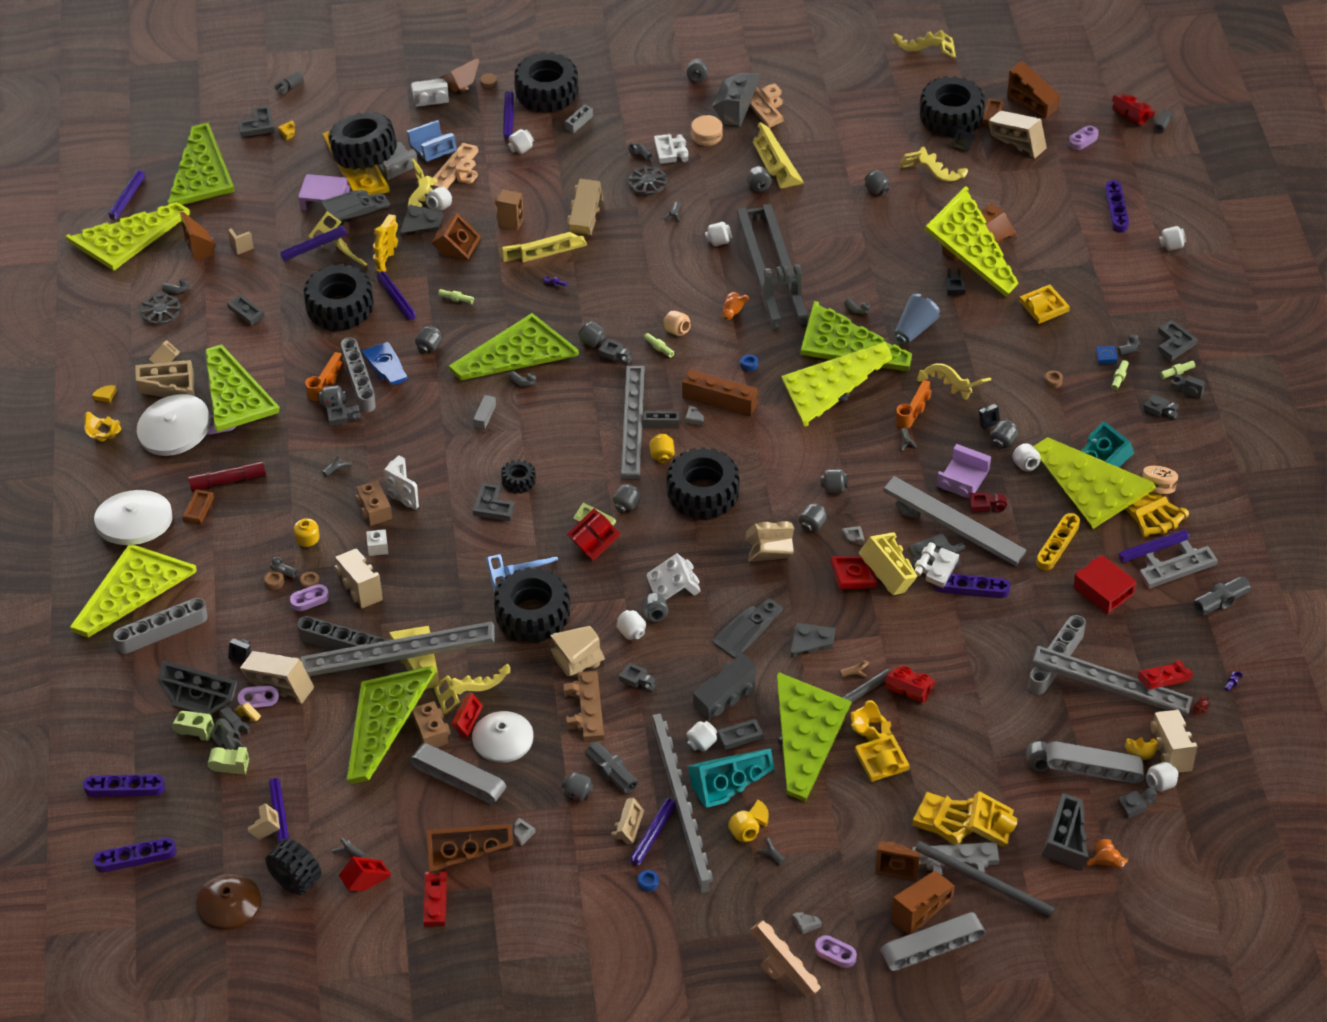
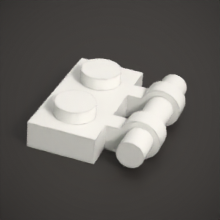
[654,134,689,164]
[914,543,959,588]

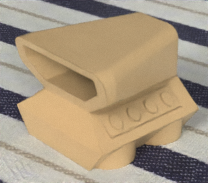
[745,521,794,562]
[550,626,605,677]

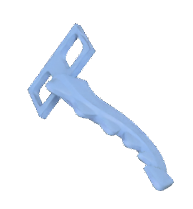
[486,554,558,592]

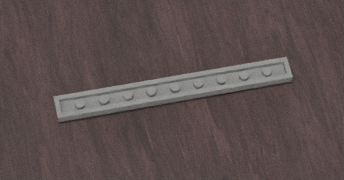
[301,621,494,676]
[653,713,713,893]

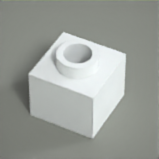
[366,529,388,556]

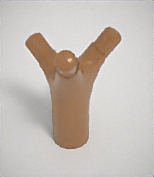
[840,660,869,678]

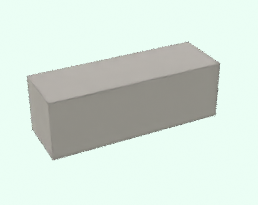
[565,104,593,133]
[473,395,496,429]

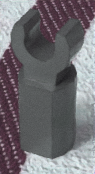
[274,71,304,94]
[1153,107,1174,134]
[219,706,250,739]

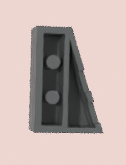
[1041,793,1088,871]

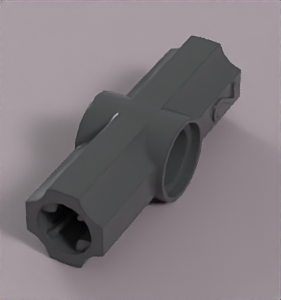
[1193,576,1251,615]
[585,741,638,794]

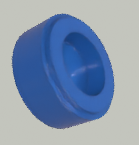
[740,355,758,371]
[638,870,659,892]

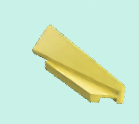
[753,122,804,188]
[498,232,587,262]

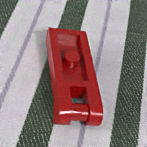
[1137,660,1193,690]
[423,871,447,927]

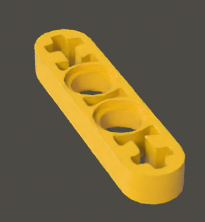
[1036,513,1080,571]

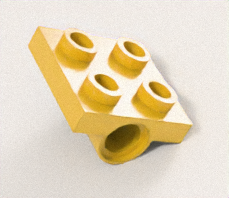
[1019,285,1070,324]
[855,734,910,782]
[968,791,1017,847]

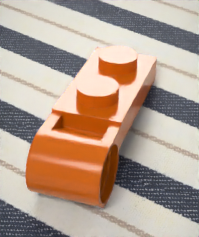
[305,352,344,401]
[896,380,932,429]

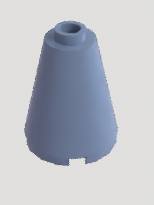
[894,293,940,344]

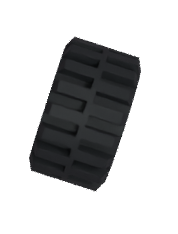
[265,838,322,895]

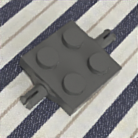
[908,533,965,579]

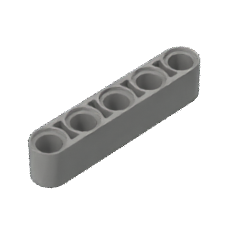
[341,338,376,412]
[113,598,208,654]
[1028,615,1086,695]
[1046,742,1144,783]
[410,743,506,804]
[880,913,985,971]

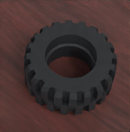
[514,52,579,113]
[919,76,985,137]
[328,112,397,170]
[303,264,374,331]
[667,447,739,519]
[494,567,570,643]

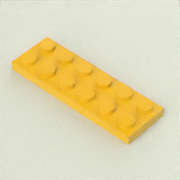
[322,131,389,195]

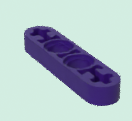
[1105,180,1129,233]
[933,574,1010,598]
[83,774,165,797]
[93,838,177,872]

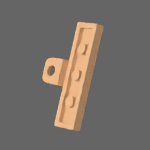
[749,84,783,128]
[430,143,478,189]
[750,921,821,997]

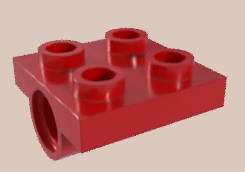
[1111,94,1156,126]
[566,508,621,561]
[884,666,936,704]

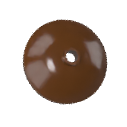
[196,874,261,930]

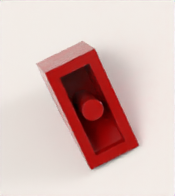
[339,857,392,891]

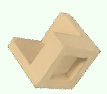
[228,228,254,254]
[149,340,180,363]
[248,803,280,840]

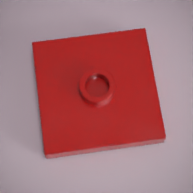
[830,556,878,589]

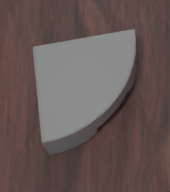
[685,406,704,426]
[842,526,865,545]
[514,818,535,846]
[793,912,822,935]

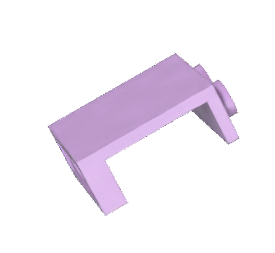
[298,174,350,211]
[937,444,991,499]

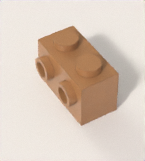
[495,189,524,231]
[355,480,392,526]
[412,701,451,748]

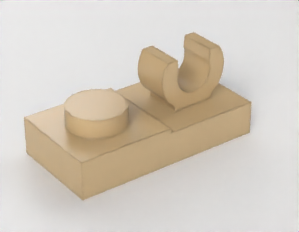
[611,798,644,845]

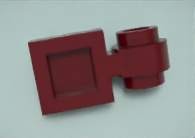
[970,492,1007,512]

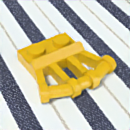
[373,214,398,273]
[1125,492,1189,538]
[912,792,974,845]

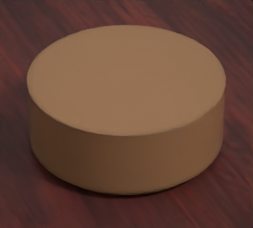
[480,73,497,89]
[1044,371,1063,388]
[264,571,284,590]
[300,572,320,589]

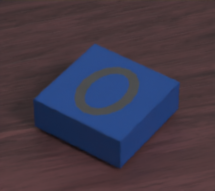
[1096,346,1117,364]

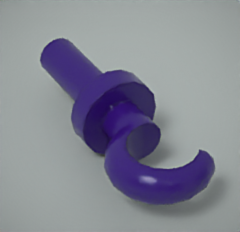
[543,276,568,287]
[1224,671,1243,691]

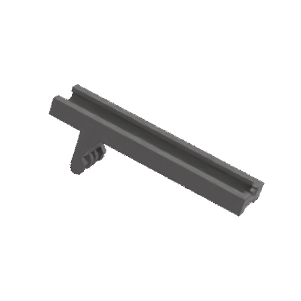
[737,204,807,330]

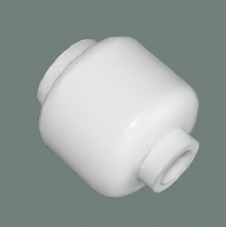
[508,129,534,155]
[426,187,452,212]
[705,222,732,247]
[1159,226,1187,251]
[1012,444,1041,472]
[617,610,646,640]
[687,721,717,752]
[1146,762,1178,792]

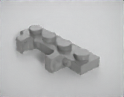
[1139,540,1218,589]
[912,842,999,875]

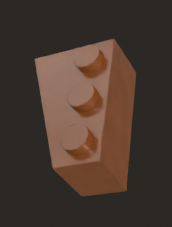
[1007,61,1061,118]
[891,871,955,935]

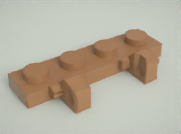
[563,671,604,742]

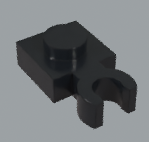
[946,268,966,295]

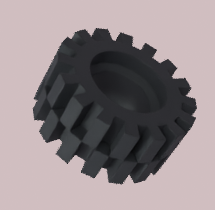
[501,459,536,494]

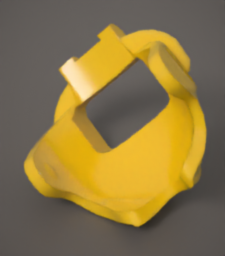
[84,412,121,442]
[851,700,891,741]

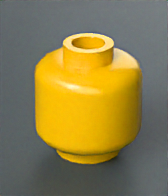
[649,434,675,463]
[294,519,320,547]
[728,811,759,842]

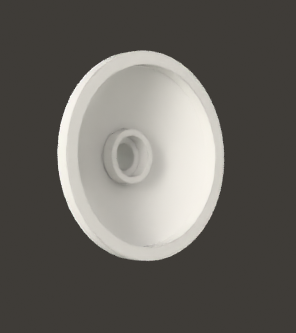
[472,711,533,763]

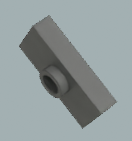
[227,294,265,326]
[718,719,763,750]

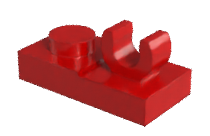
[451,693,483,737]

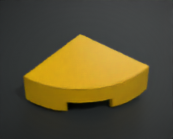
[278,121,295,141]
[92,385,117,403]
[234,702,261,721]
[749,800,769,827]

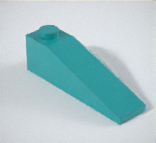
[1081,422,1134,467]
[688,749,774,808]

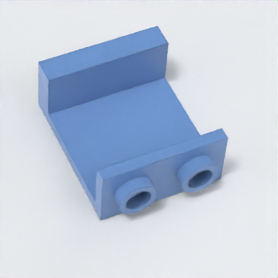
[407,120,457,161]

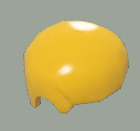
[1125,737,1159,761]

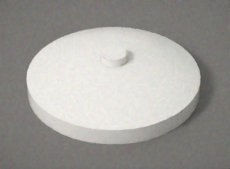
[137,394,211,456]
[94,490,172,545]

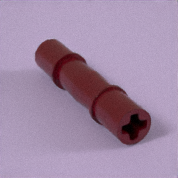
[188,461,266,492]

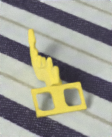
[893,30,956,58]
[899,147,968,182]
[408,159,437,207]
[308,211,368,267]
[917,363,991,400]
[433,664,510,715]

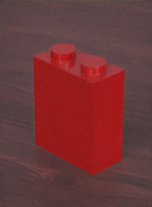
[1073,555,1137,614]

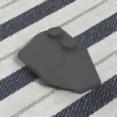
[712,73,761,127]
[157,660,238,715]

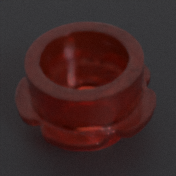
[1192,695,1210,714]

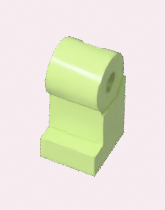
[172,711,215,741]
[207,747,249,775]

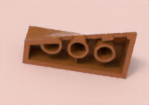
[942,203,1016,260]
[682,369,758,416]
[427,824,513,873]

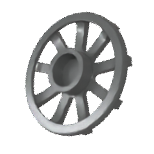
[628,165,667,194]
[140,293,181,324]

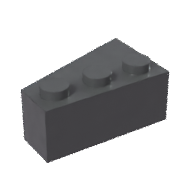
[693,650,756,720]

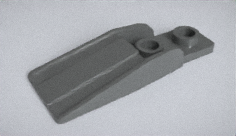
[321,190,390,221]
[713,598,783,658]

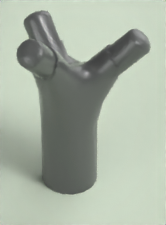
[664,202,681,221]
[900,428,917,451]
[322,455,351,477]
[757,837,786,865]
[332,838,366,858]

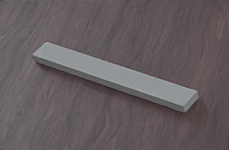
[621,366,645,479]
[883,476,1026,566]
[1031,645,1193,717]

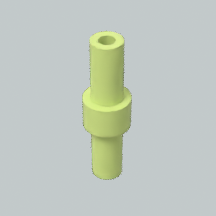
[438,289,474,304]
[644,333,674,358]
[1111,360,1129,391]
[1160,361,1195,379]

